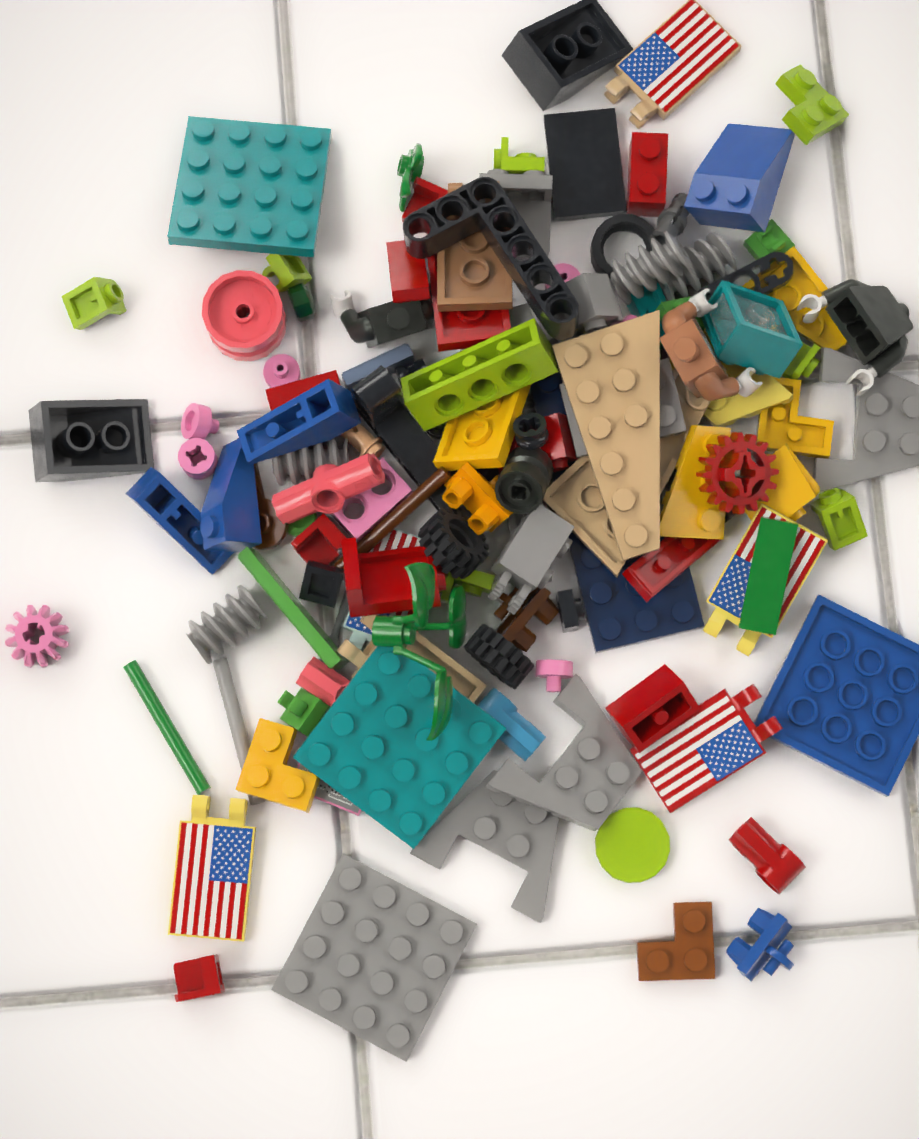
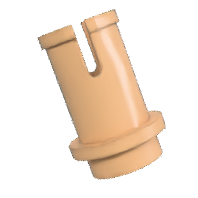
[340,424,385,458]

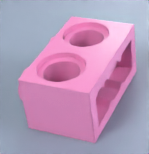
[330,457,413,542]

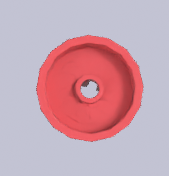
[202,270,287,361]

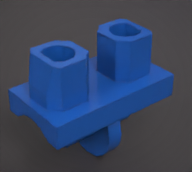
[726,908,794,982]

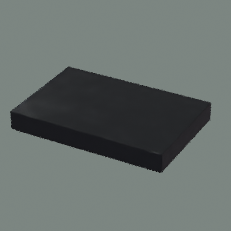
[543,108,627,222]

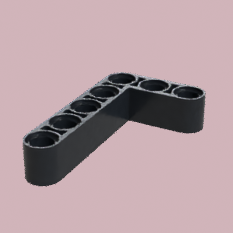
[402,177,579,340]
[351,365,473,518]

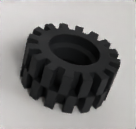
[418,507,490,579]
[463,623,534,690]

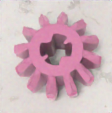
[5,605,69,668]

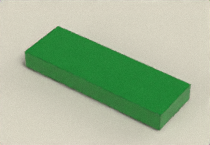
[739,516,798,635]

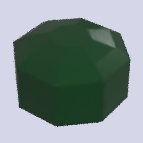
[287,283,316,322]

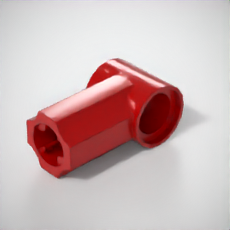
[728,817,806,895]

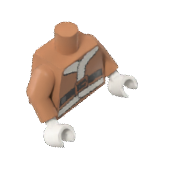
[659,288,763,401]

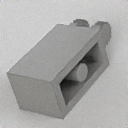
[487,504,574,615]

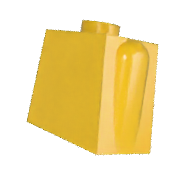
[745,443,820,521]

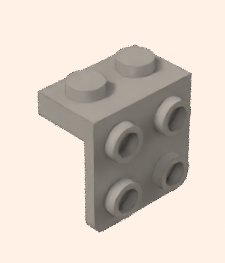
[479,169,553,259]

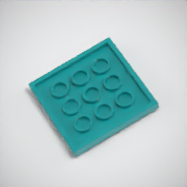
[167,116,331,258]
[292,646,507,849]

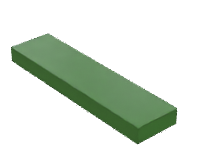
[238,547,349,670]

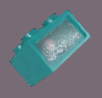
[701,280,803,379]

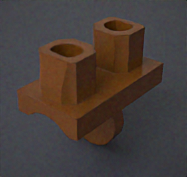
[493,587,559,652]

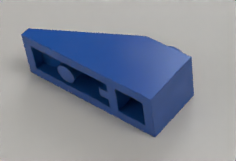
[237,379,362,464]
[200,439,262,552]
[125,467,234,575]

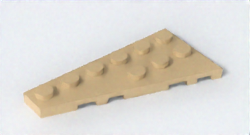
[552,310,660,561]
[542,365,727,577]

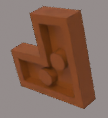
[636,901,716,981]

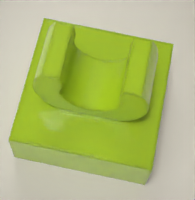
[262,254,313,293]

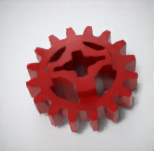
[696,432,779,515]

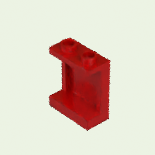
[341,537,446,618]

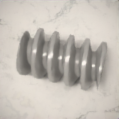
[610,231,693,305]
[656,232,737,301]
[272,438,349,486]
[186,585,268,664]

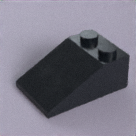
[501,0,633,112]
[28,399,154,482]

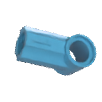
[478,687,546,762]

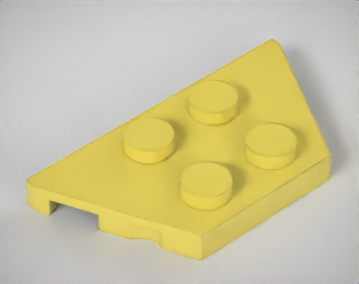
[669,328,793,427]

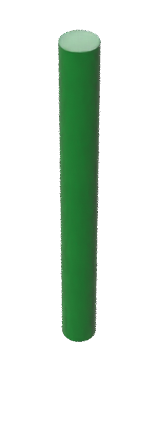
[123,660,211,795]

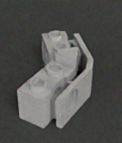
[459,273,623,363]

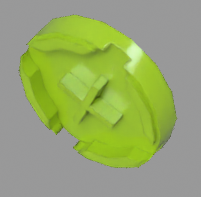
[595,807,670,883]

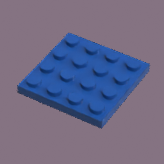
[753,594,919,797]

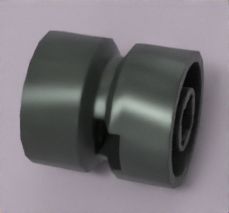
[495,447,554,514]

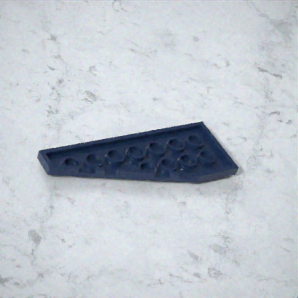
[530,365,705,654]

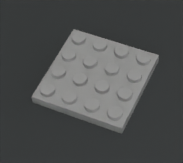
[271,853,477,1062]

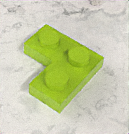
[775,64,849,145]

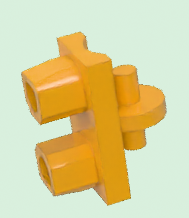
[442,462,513,535]

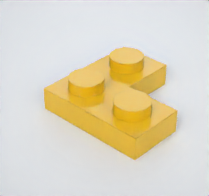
[756,376,834,459]
[235,718,320,813]

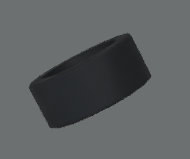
[590,214,655,279]

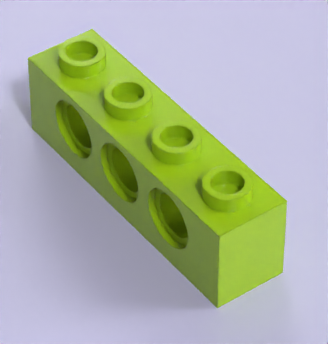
[400,318,559,432]

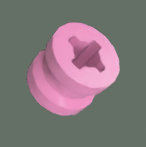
[178,438,218,480]

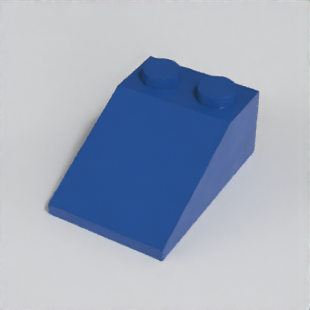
[684,123,795,232]

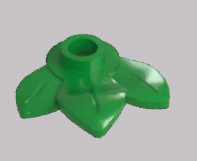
[397,143,424,212]

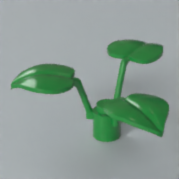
[372,562,467,741]

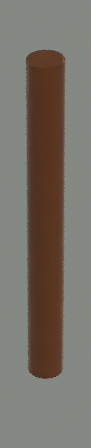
[334,466,451,574]

